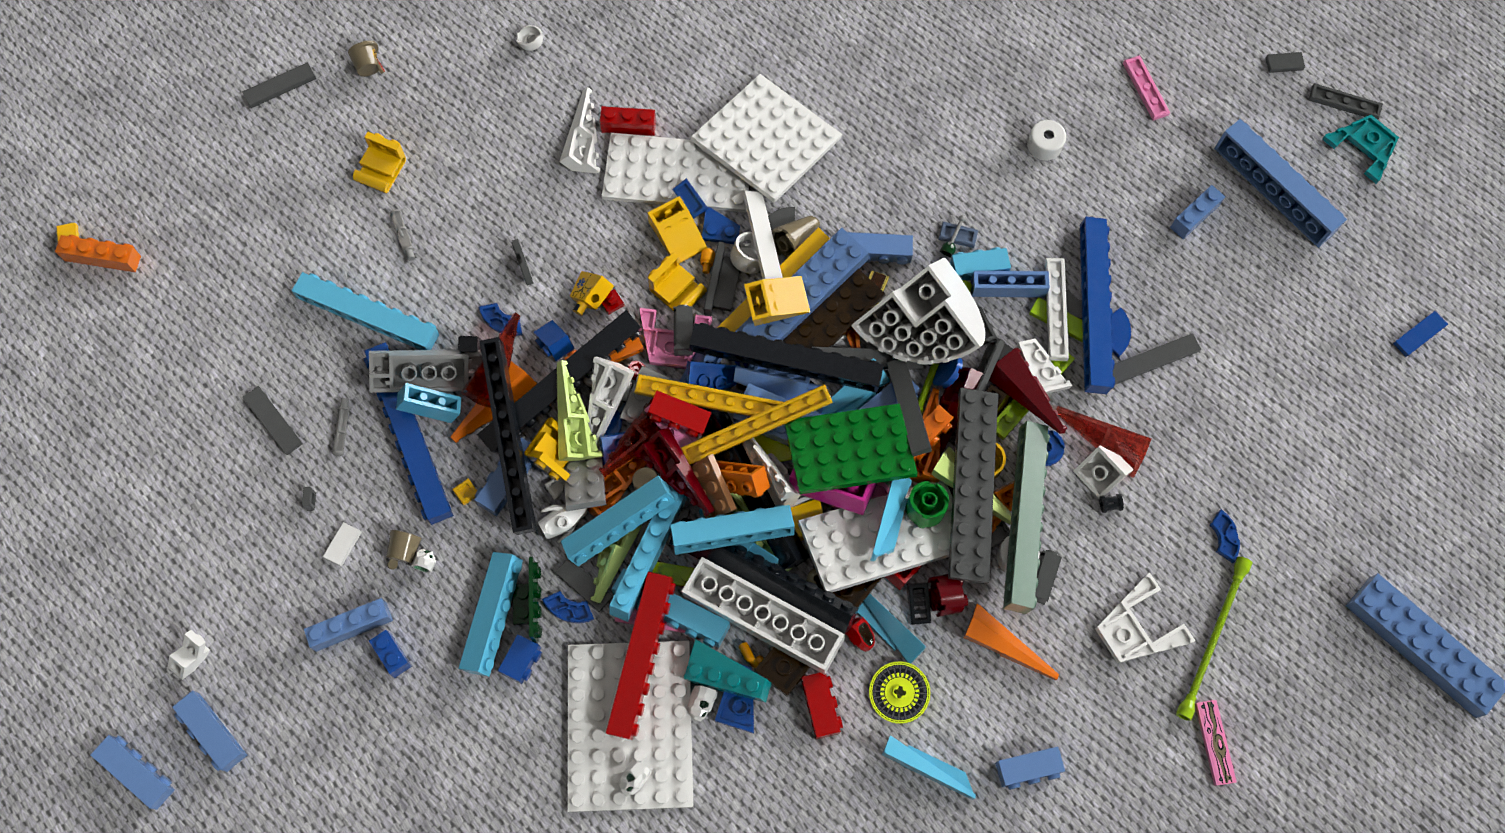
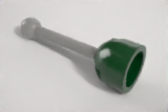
[940,215,966,257]

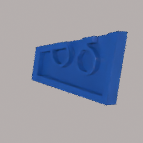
[685,361,740,390]
[715,664,754,734]

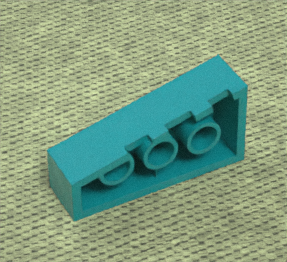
[684,639,772,703]

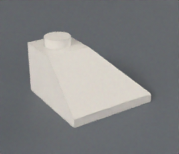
[1073,446,1134,498]

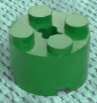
[905,481,949,529]

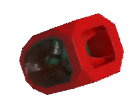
[846,617,875,652]

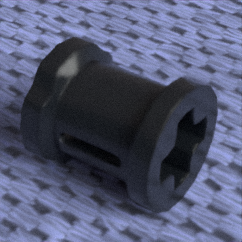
[1099,493,1124,513]

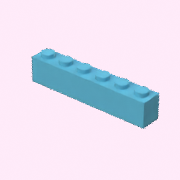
[561,475,675,566]
[670,505,795,555]
[458,552,523,677]
[612,568,730,648]

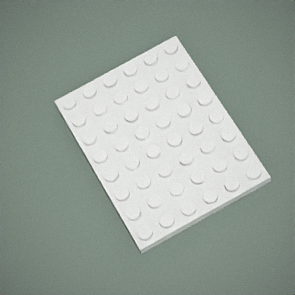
[568,641,694,812]

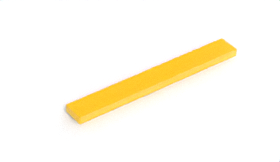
[717,227,830,332]
[634,374,783,417]
[681,384,833,466]

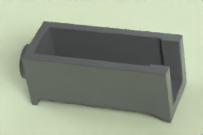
[673,304,693,356]
[1035,550,1062,605]

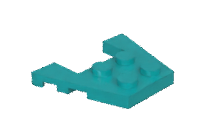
[1322,115,1399,184]

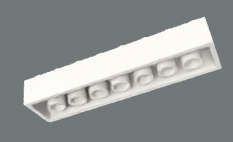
[681,557,845,675]

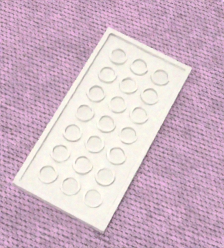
[602,133,749,213]
[798,481,952,592]

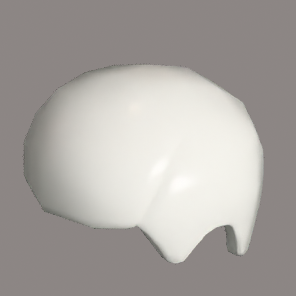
[516,25,543,51]

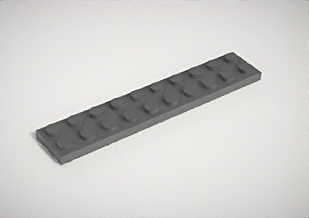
[948,388,998,584]

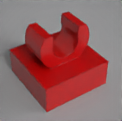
[602,289,625,315]

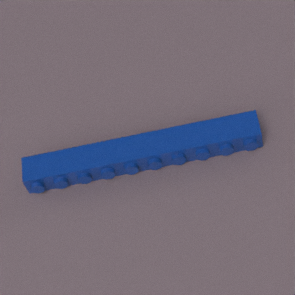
[1079,216,1115,395]
[363,342,454,525]

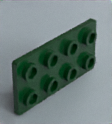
[513,556,542,644]

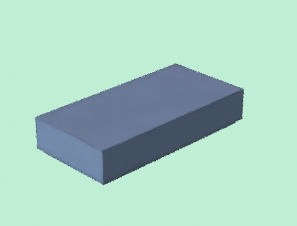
[938,222,978,248]

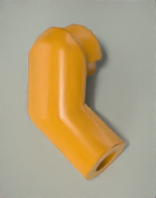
[739,642,763,669]

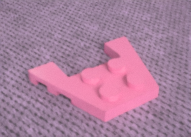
[640,308,712,369]

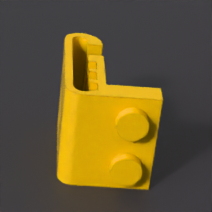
[353,132,406,194]
[648,252,707,311]
[524,417,571,481]

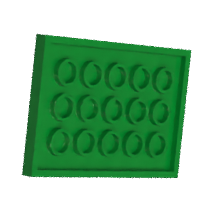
[784,403,918,495]

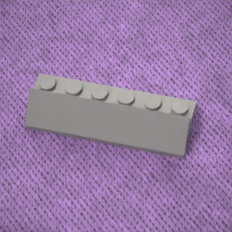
[369,350,488,392]

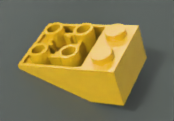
[647,196,707,263]
[744,276,810,326]

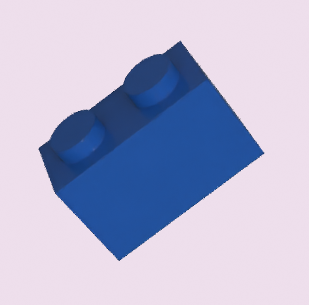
[534,320,575,361]
[369,629,412,678]
[498,634,542,684]

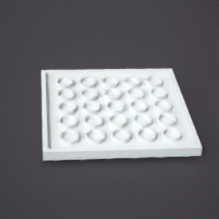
[691,74,842,203]

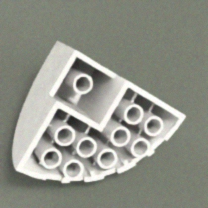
[851,258,985,364]

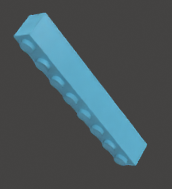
[292,272,439,350]
[609,484,688,622]

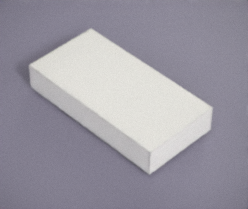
[323,522,362,567]

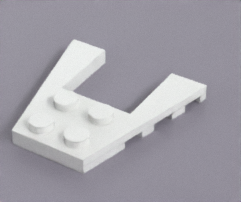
[1095,573,1195,664]

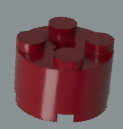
[927,574,968,617]

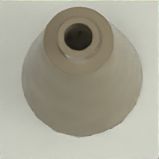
[772,216,820,260]

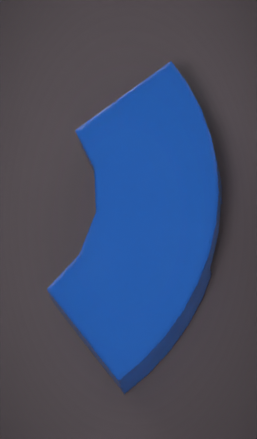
[479,303,523,336]
[1111,307,1131,358]
[1209,509,1240,563]
[542,591,595,623]

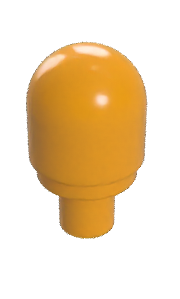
[700,248,715,274]

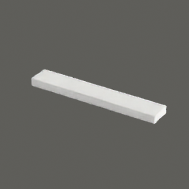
[743,191,783,279]
[1045,258,1069,361]

